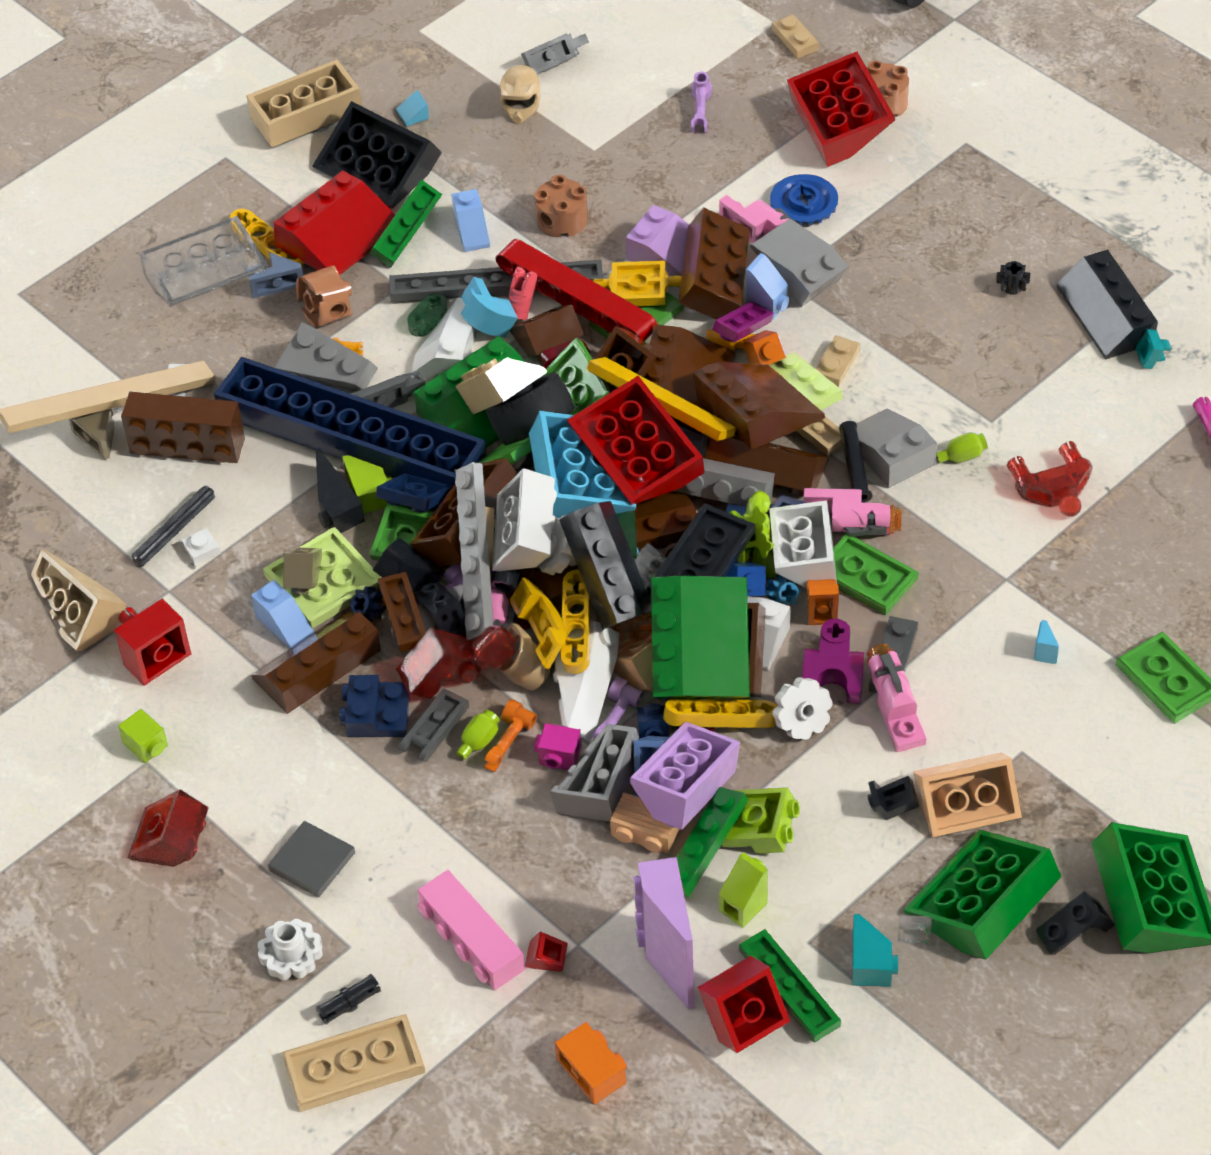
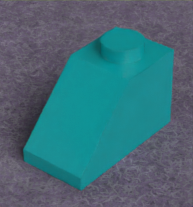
[852,914,898,987]

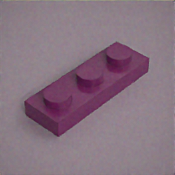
[712,301,774,343]

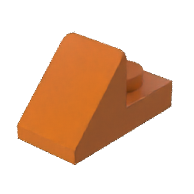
[807,579,839,625]

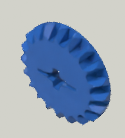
[770,174,838,226]

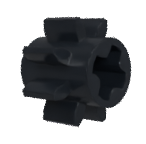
[996,261,1031,295]

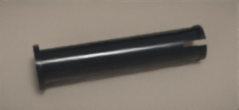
[839,421,873,503]

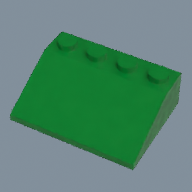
[414,336,525,448]
[651,576,750,702]
[1091,822,1211,953]
[904,829,1062,960]

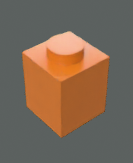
[741,330,786,365]

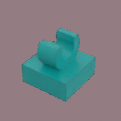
[1136,329,1172,369]

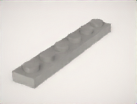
[455,462,494,641]

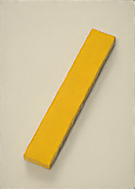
[587,357,736,441]

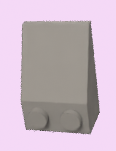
[750,219,849,307]
[856,408,937,488]

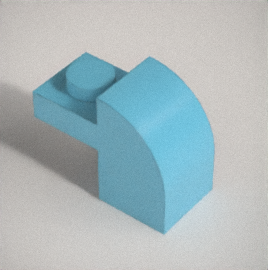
[461,277,518,338]

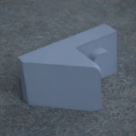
[248,253,303,298]

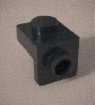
[867,776,920,820]

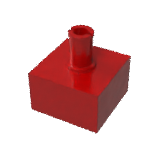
[114,598,192,686]
[697,956,790,1053]

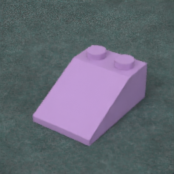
[626,205,689,276]

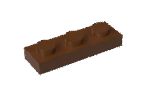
[378,572,429,652]

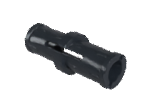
[316,974,381,1025]

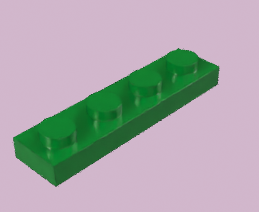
[369,179,443,268]
[676,787,749,898]
[739,929,841,1043]

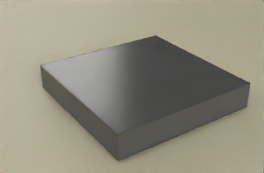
[268,820,355,897]

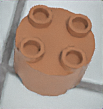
[867,60,909,117]
[534,175,588,237]
[295,265,352,327]

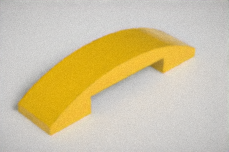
[510,578,566,669]

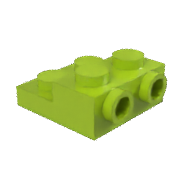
[722,787,800,854]

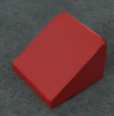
[525,931,568,972]

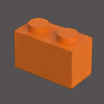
[555,1022,627,1105]

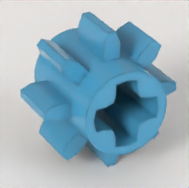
[765,574,802,606]

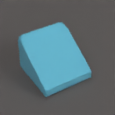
[396,91,429,127]
[1034,620,1059,664]

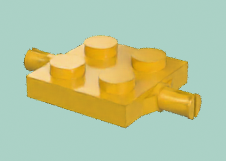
[593,260,682,306]

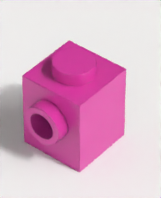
[534,723,582,770]

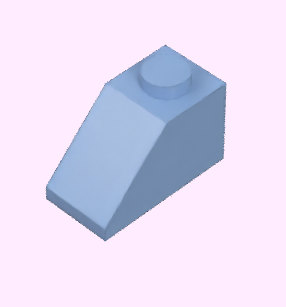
[451,189,490,252]
[746,253,789,319]
[251,580,314,649]

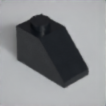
[373,538,446,592]

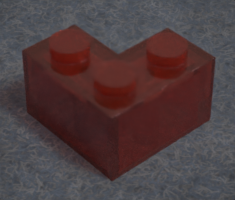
[396,628,487,699]

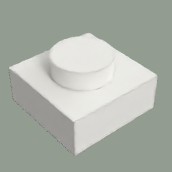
[181,528,221,565]

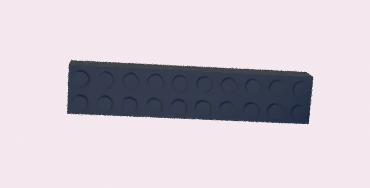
[214,356,487,486]

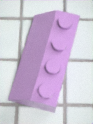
[630,722,740,830]

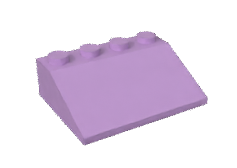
[633,857,694,1009]

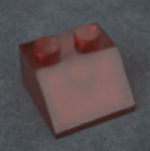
[127,789,209,867]

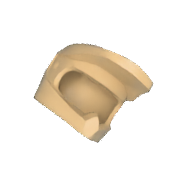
[499,65,540,124]
[498,623,551,691]

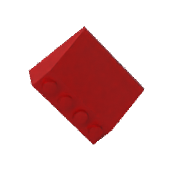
[787,51,895,167]
[273,170,395,275]
[567,376,705,505]

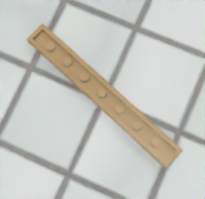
[0,360,215,433]

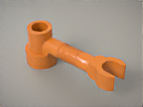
[484,699,537,772]

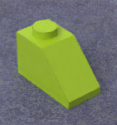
[342,455,392,514]

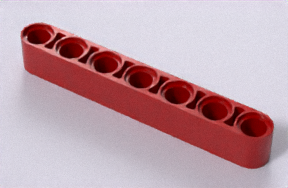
[495,239,658,342]

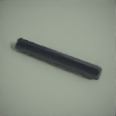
[131,485,215,567]

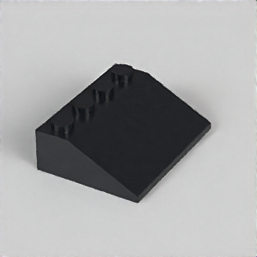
[312,101,442,209]

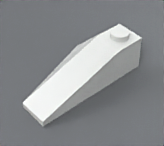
[553,621,620,745]

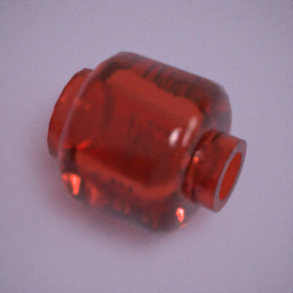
[472,625,516,670]

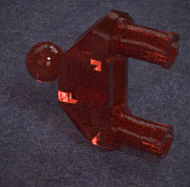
[1007,441,1093,517]

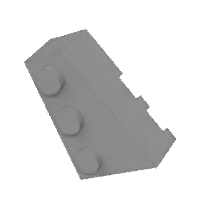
[275,322,378,390]
[550,724,639,822]

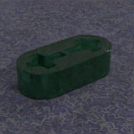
[407,293,448,337]

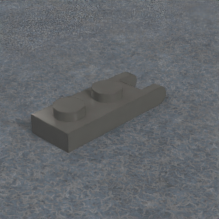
[399,688,469,762]

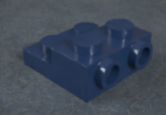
[376,472,453,513]
[340,675,411,737]

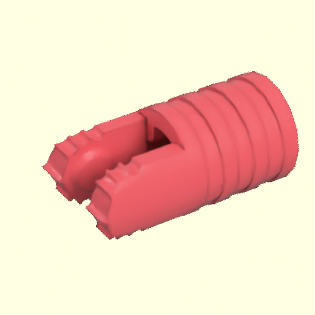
[508,267,538,320]

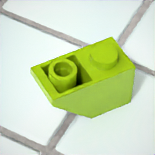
[719,852,768,928]

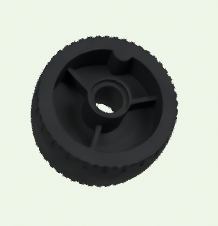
[485,372,575,445]

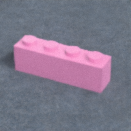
[417,870,525,990]

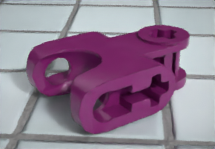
[802,618,864,704]

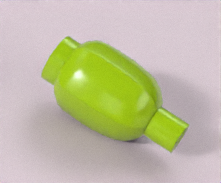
[936,432,988,463]
[456,709,500,760]

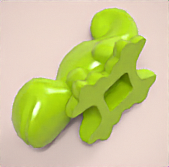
[729,491,777,580]

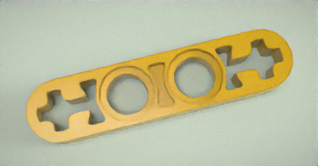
[230,208,305,268]
[561,569,591,674]
[663,699,777,728]

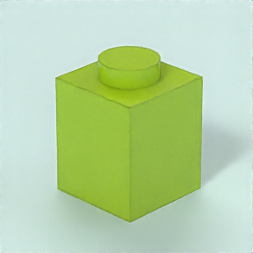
[118,709,168,763]

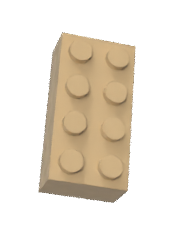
[246,60,362,147]

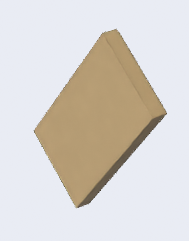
[282,1014,426,1112]

